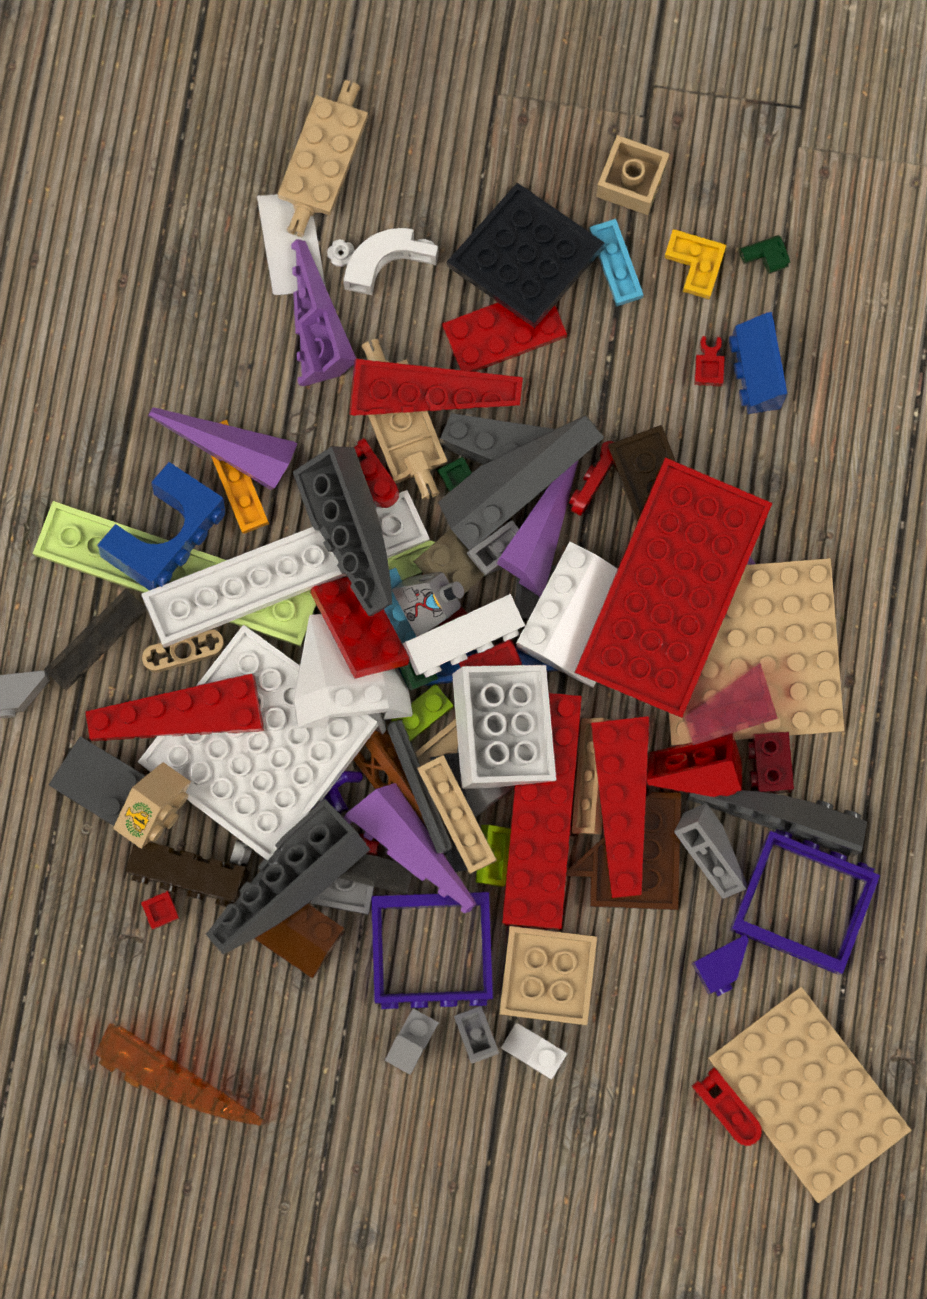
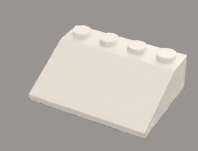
[516,542,617,688]
[452,665,556,789]

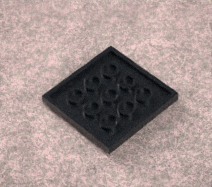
[447,182,605,328]

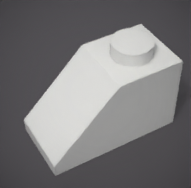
[501,1023,567,1079]

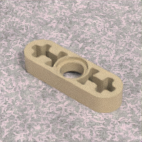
[142,629,225,673]

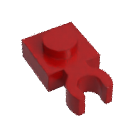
[694,336,725,387]

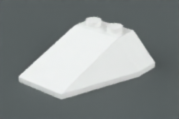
[294,614,413,729]

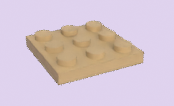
[499,926,597,1025]

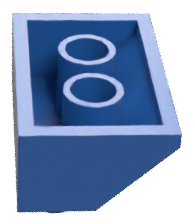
[729,312,788,414]

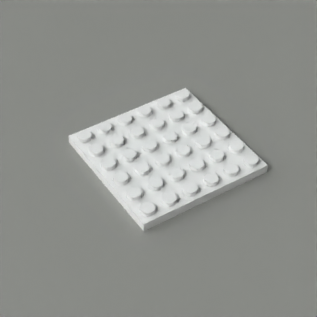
[138,625,378,860]

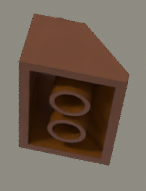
[254,903,346,979]

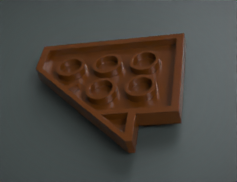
[566,792,681,910]

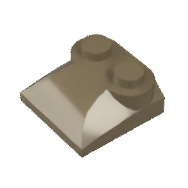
[413,529,484,594]

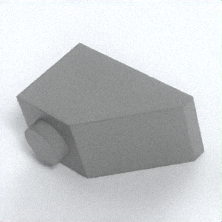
[0,670,50,718]

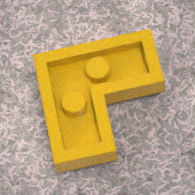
[664,229,726,300]

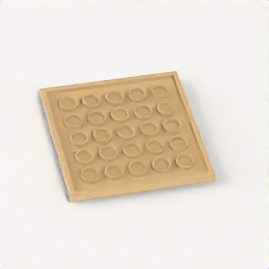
[668,558,844,745]

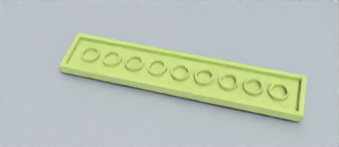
[33,501,317,647]

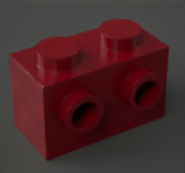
[747,732,794,794]

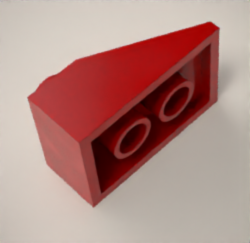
[646,733,742,797]

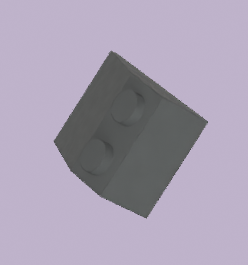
[49,737,145,826]

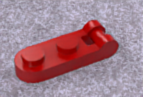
[354,438,399,508]
[569,441,614,516]
[691,1068,762,1146]

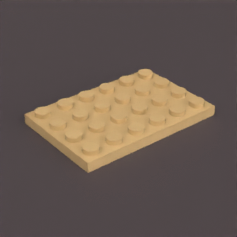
[707,987,912,1203]

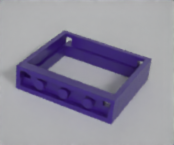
[729,829,880,975]
[371,892,493,1009]

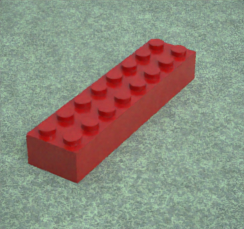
[502,693,582,931]

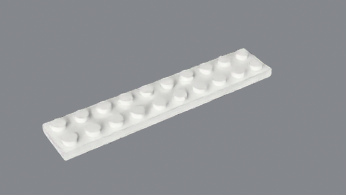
[141,490,430,648]

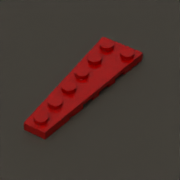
[349,359,523,416]
[85,674,264,741]
[591,716,649,898]

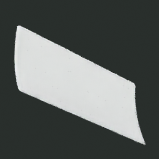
[257,194,325,295]

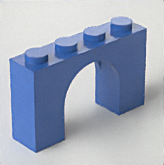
[97,462,225,590]

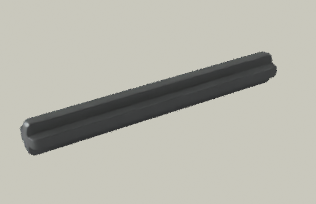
[387,720,453,854]

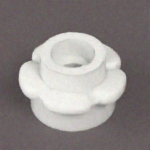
[327,240,355,267]
[229,840,252,866]

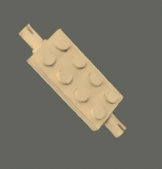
[277,80,368,237]
[362,339,448,500]

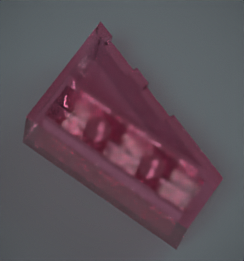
[682,662,778,745]

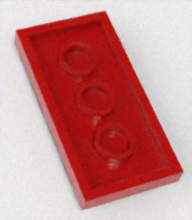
[442,302,567,372]
[310,577,409,679]

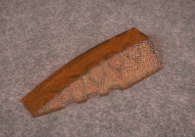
[95,1023,266,1126]

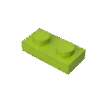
[391,684,454,742]
[475,825,511,887]

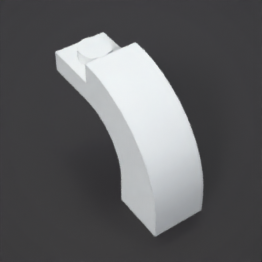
[343,228,439,295]

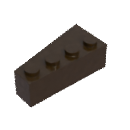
[125,842,250,908]

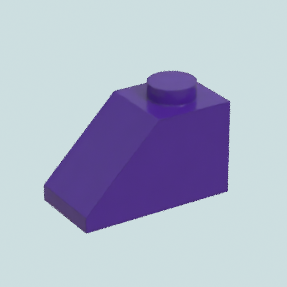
[692,935,749,997]

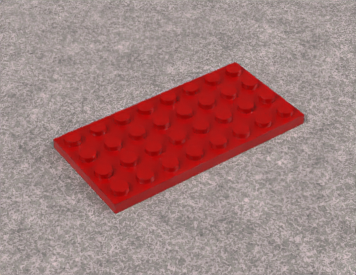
[574,458,773,718]

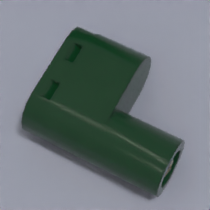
[739,235,790,274]

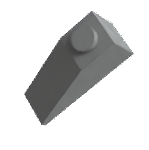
[674,803,748,899]

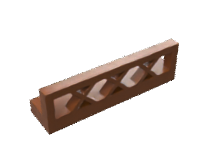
[353,729,428,831]

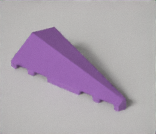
[291,239,356,386]
[147,407,297,490]
[497,461,578,597]
[343,783,476,913]

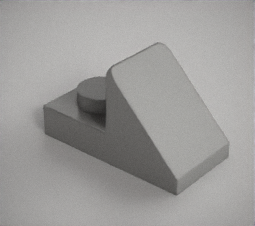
[467,520,519,576]
[454,1006,499,1064]
[385,1008,439,1075]

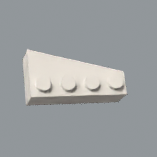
[402,594,525,677]

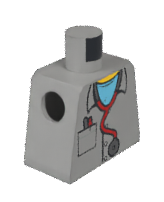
[391,572,464,637]

